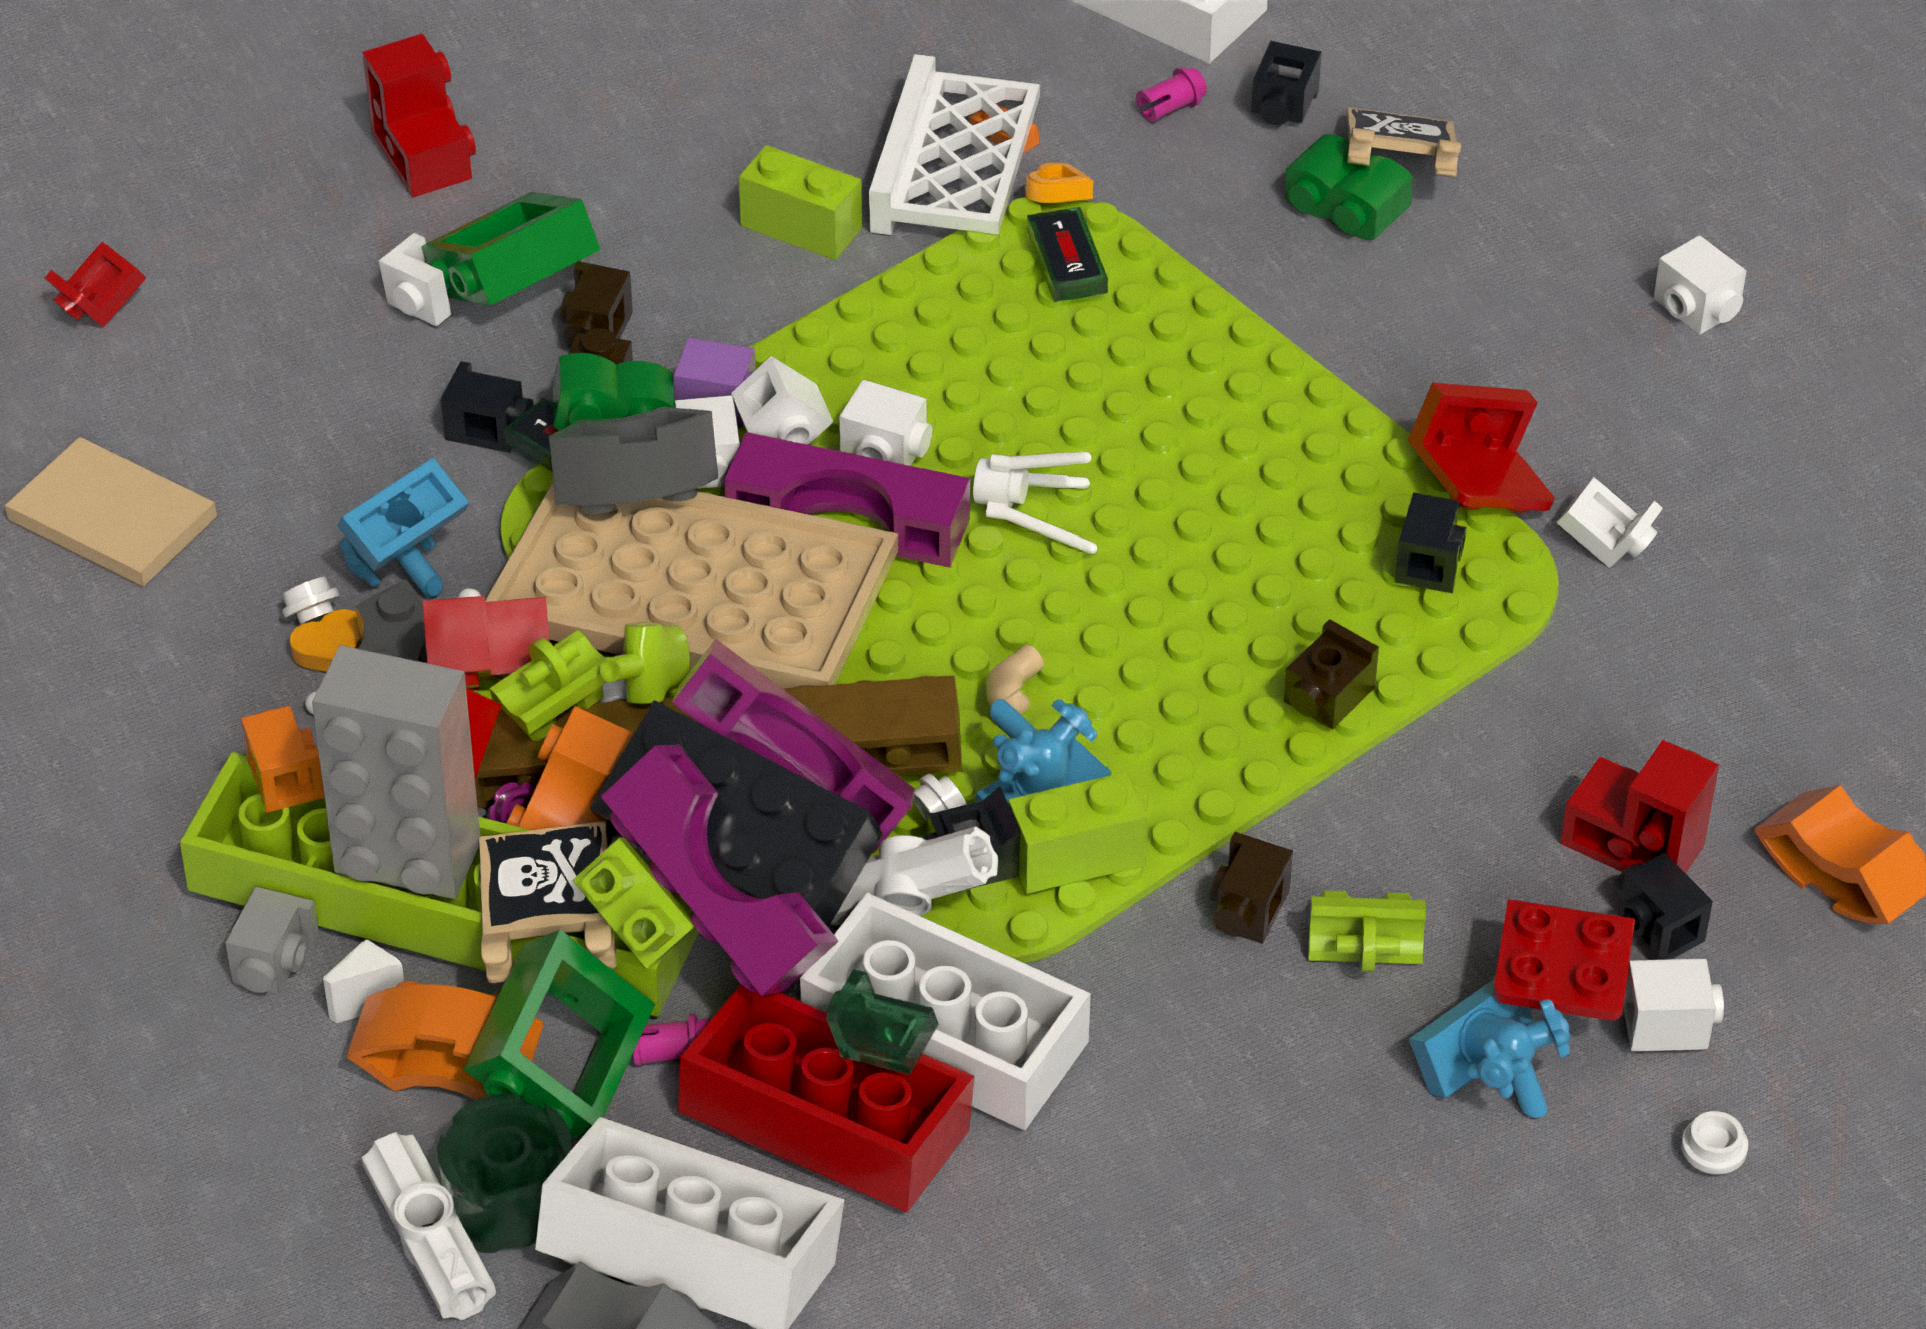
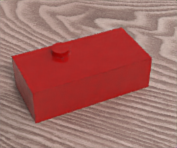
[678,984,975,1213]

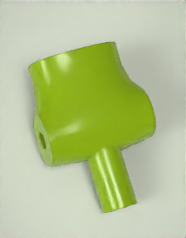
[600,622,690,704]

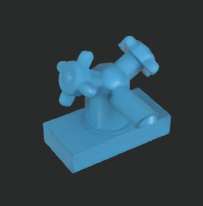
[337,458,470,598]
[976,699,1111,802]
[1409,979,1571,1118]

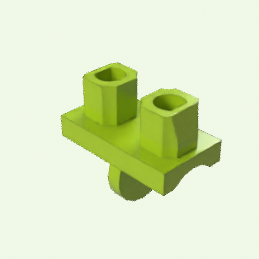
[490,630,609,742]
[572,837,696,969]
[1308,890,1427,973]

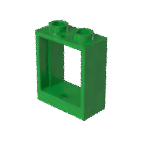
[421,192,601,306]
[463,930,655,1143]

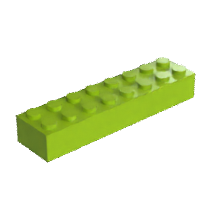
[180,752,699,1017]

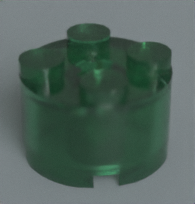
[437,1093,572,1254]

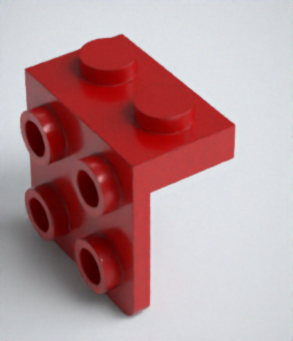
[1407,382,1555,513]
[1493,899,1635,1020]

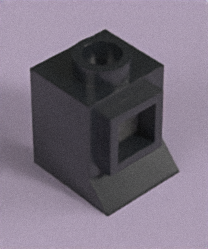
[920,786,1020,892]

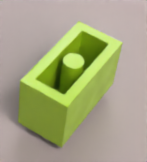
[739,145,862,261]
[1008,771,1148,894]

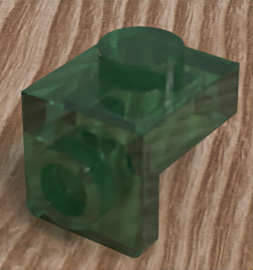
[827,969,939,1075]

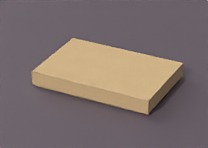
[5,437,217,587]

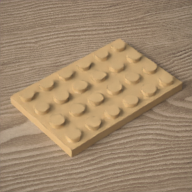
[485,481,899,689]

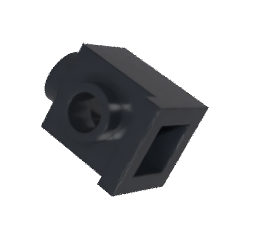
[1251,41,1322,125]
[441,361,534,453]
[1395,492,1467,594]
[1614,852,1713,960]

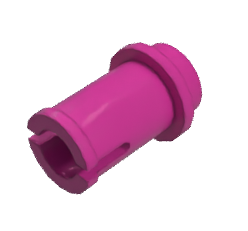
[1136,67,1207,123]
[633,1013,710,1066]

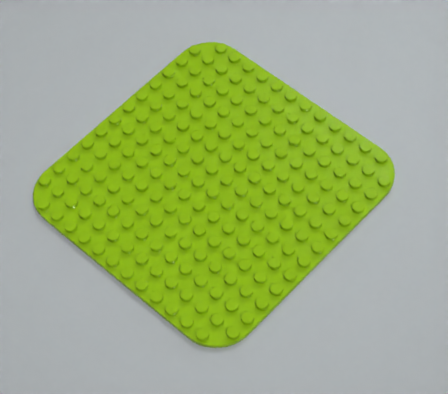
[501,197,1559,963]

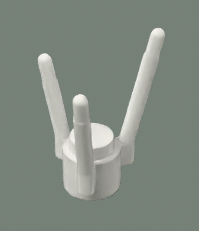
[973,452,1097,554]

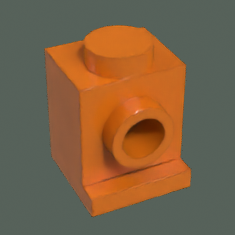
[241,705,325,813]

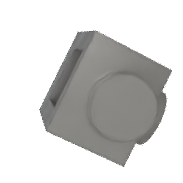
[225,886,320,995]

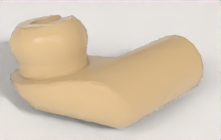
[985,644,1044,714]

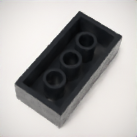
[590,700,883,928]

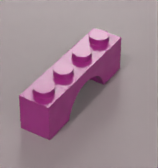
[724,432,970,568]
[672,639,914,854]
[601,744,839,996]

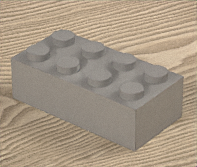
[312,645,480,899]

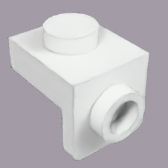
[379,233,451,327]
[1556,477,1663,568]

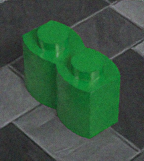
[1285,134,1413,240]
[553,353,675,431]

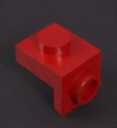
[44,241,146,328]

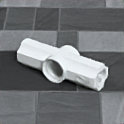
[831,826,998,926]
[361,1132,496,1320]

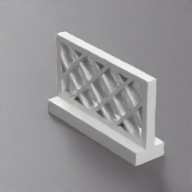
[869,54,1040,235]

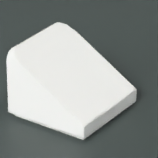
[323,939,404,1024]

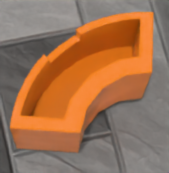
[506,706,634,830]
[1754,785,1926,924]
[346,981,544,1105]

